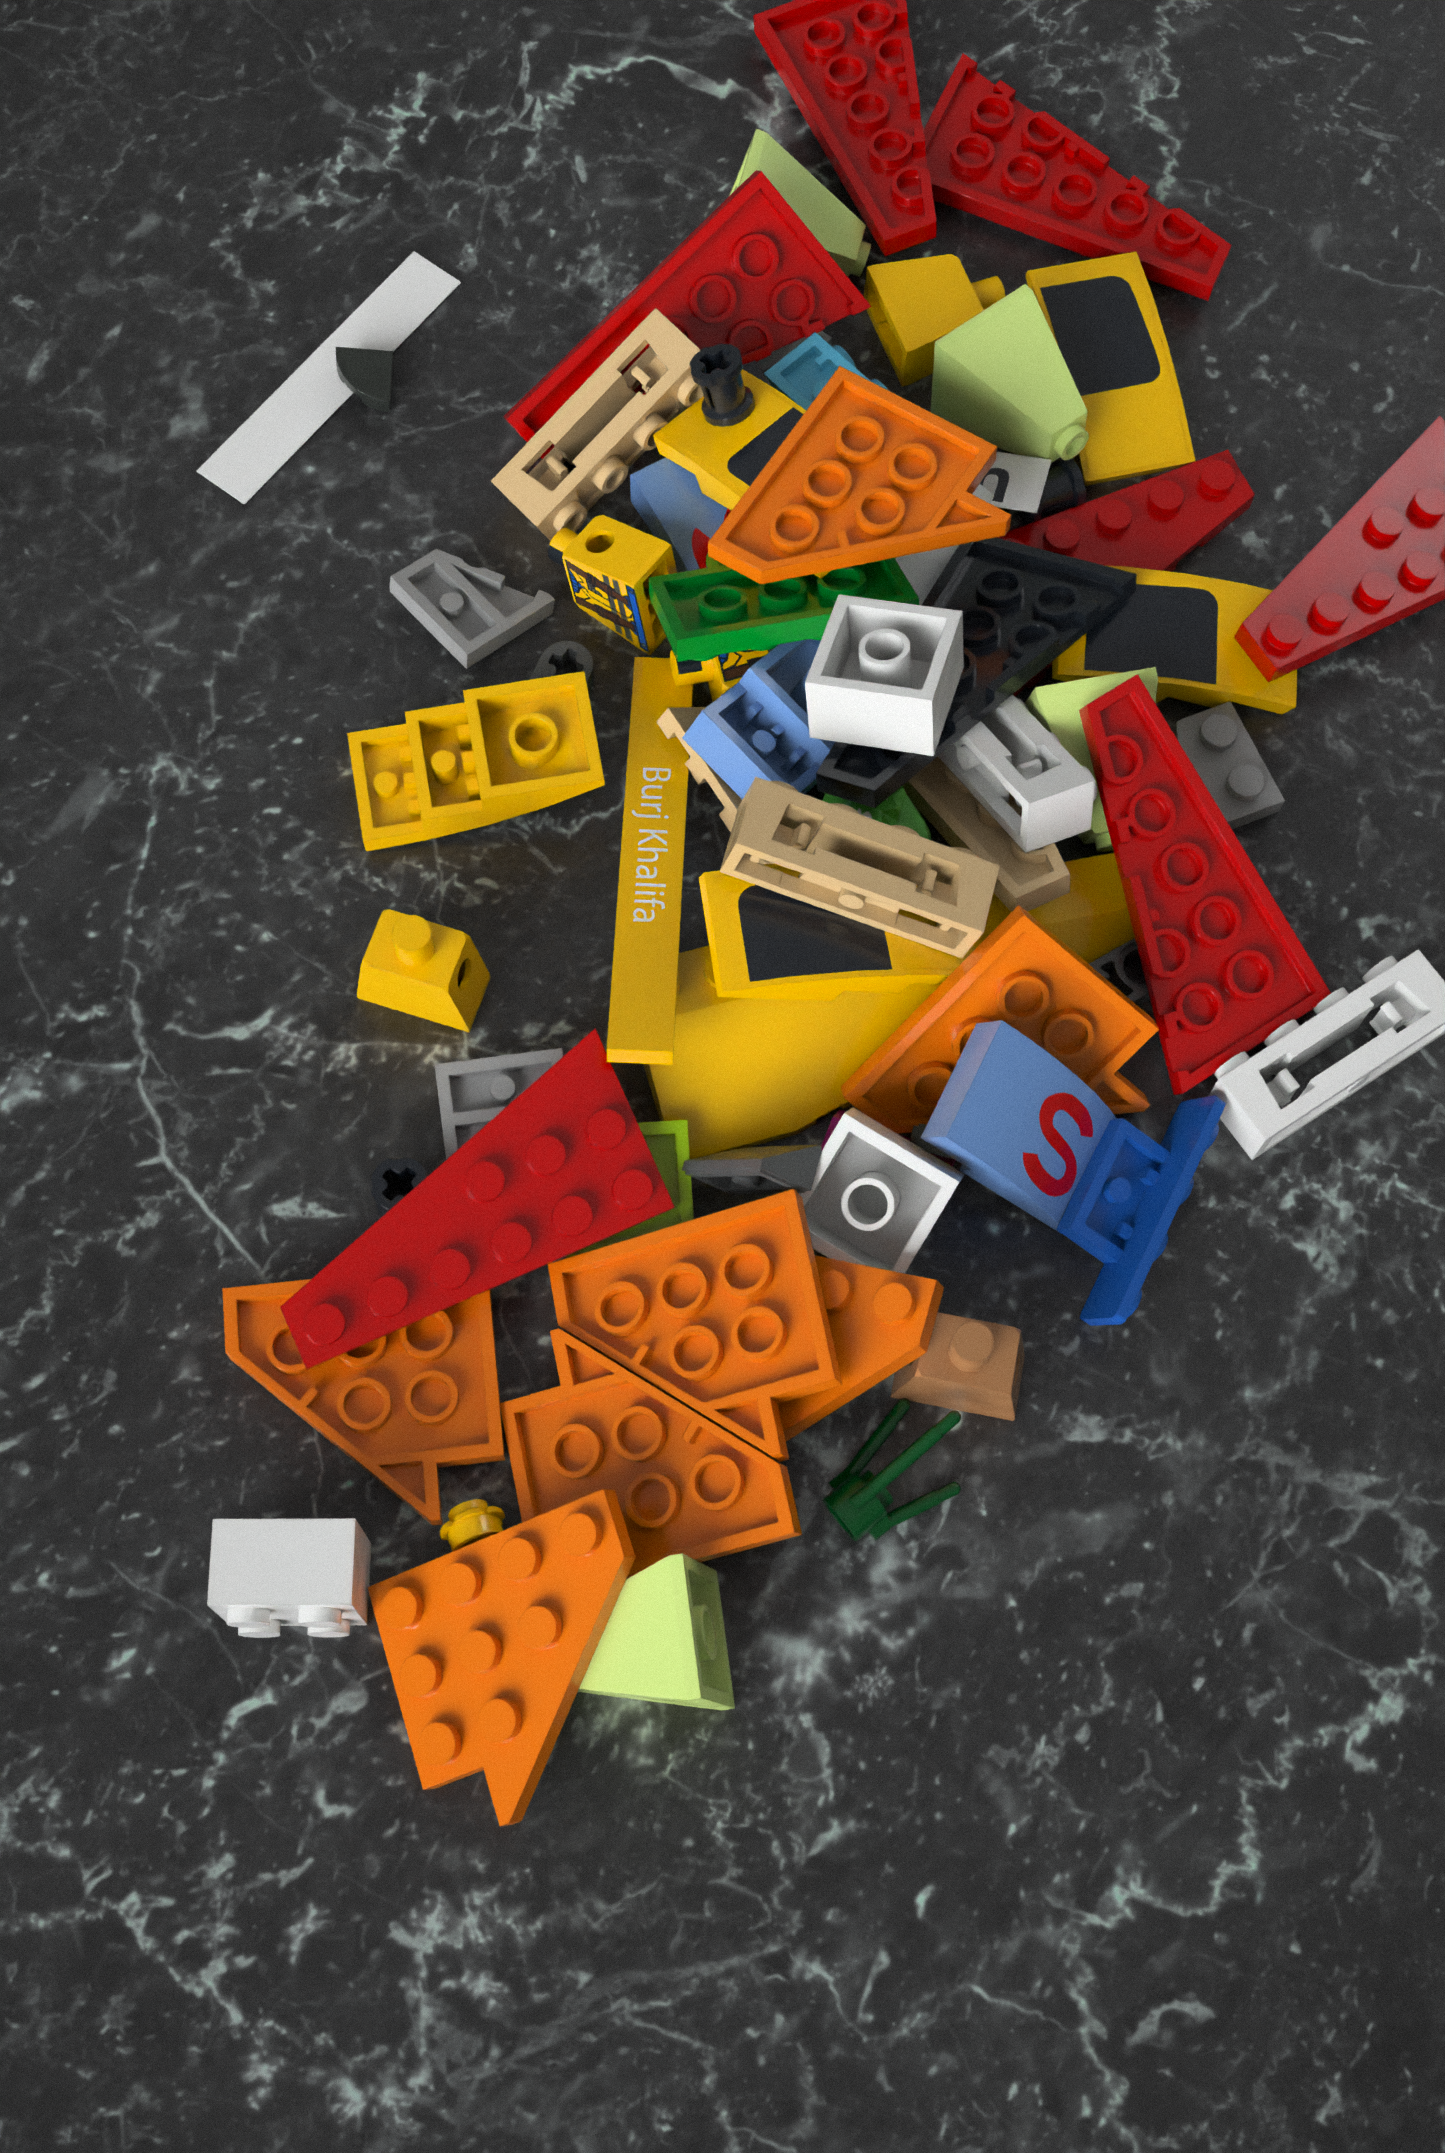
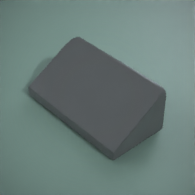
[682,1145,822,1194]

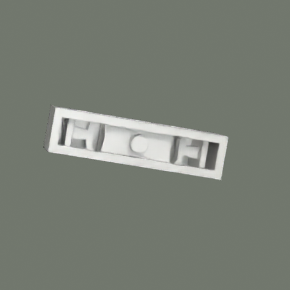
[938,694,1097,853]
[1209,949,1445,1160]

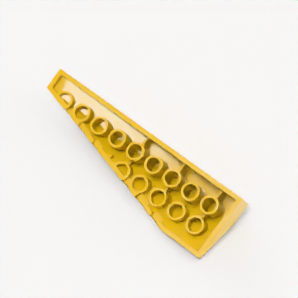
[643,853,1135,1159]

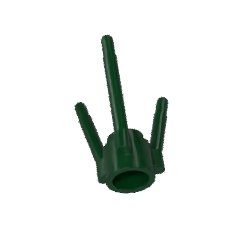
[822,1398,961,1541]

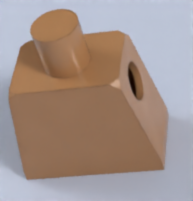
[890,1312,1025,1421]

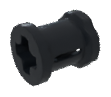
[690,343,755,427]
[1017,458,1086,525]
[371,1157,428,1218]

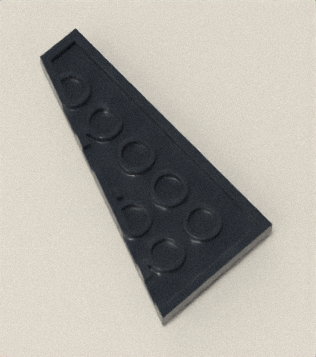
[816,537,1137,808]

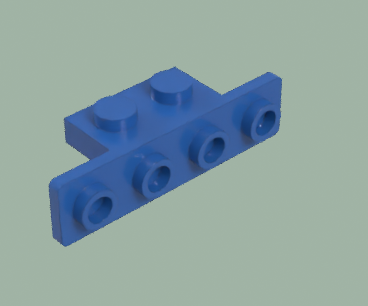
[1056,1095,1226,1326]

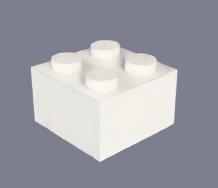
[805,594,964,756]
[799,1107,964,1273]
[207,1518,371,1638]

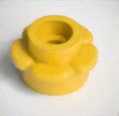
[440,1499,505,1552]

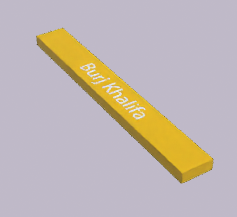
[607,657,693,1065]

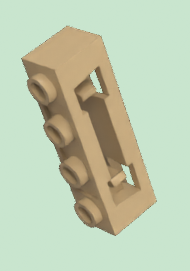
[491,308,703,541]
[720,776,1000,958]

